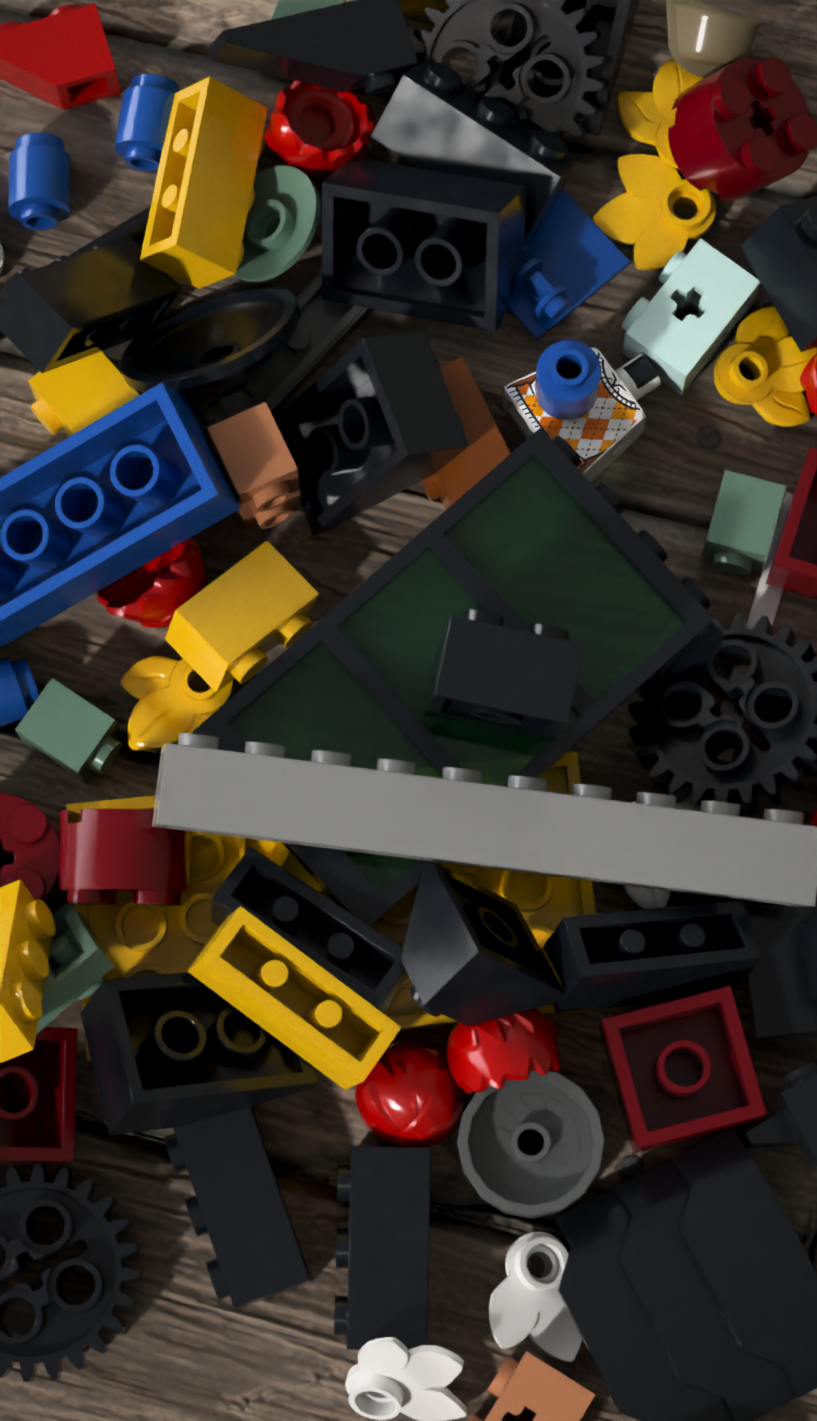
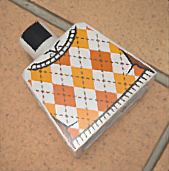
[503,347,661,500]

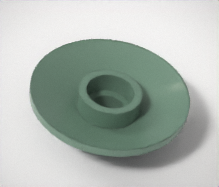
[234,165,320,282]

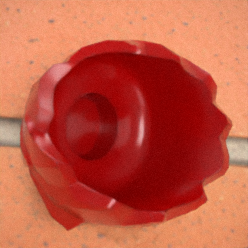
[264,81,375,179]
[97,537,206,628]
[447,1008,560,1094]
[355,1040,472,1147]

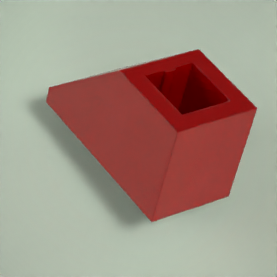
[0,3,122,110]

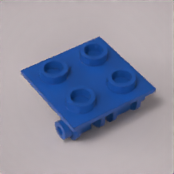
[506,189,630,340]

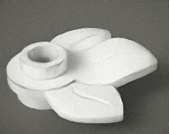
[488,1232,582,1362]
[345,1337,468,1421]

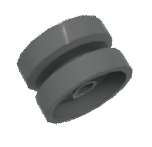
[457,1071,605,1219]

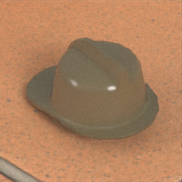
[648,0,773,77]

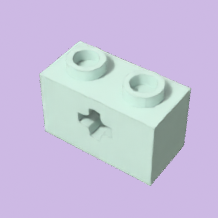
[621,238,760,396]

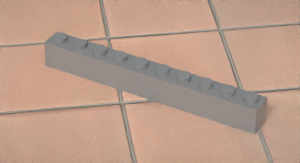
[152,733,817,907]

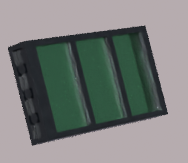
[190,428,714,927]

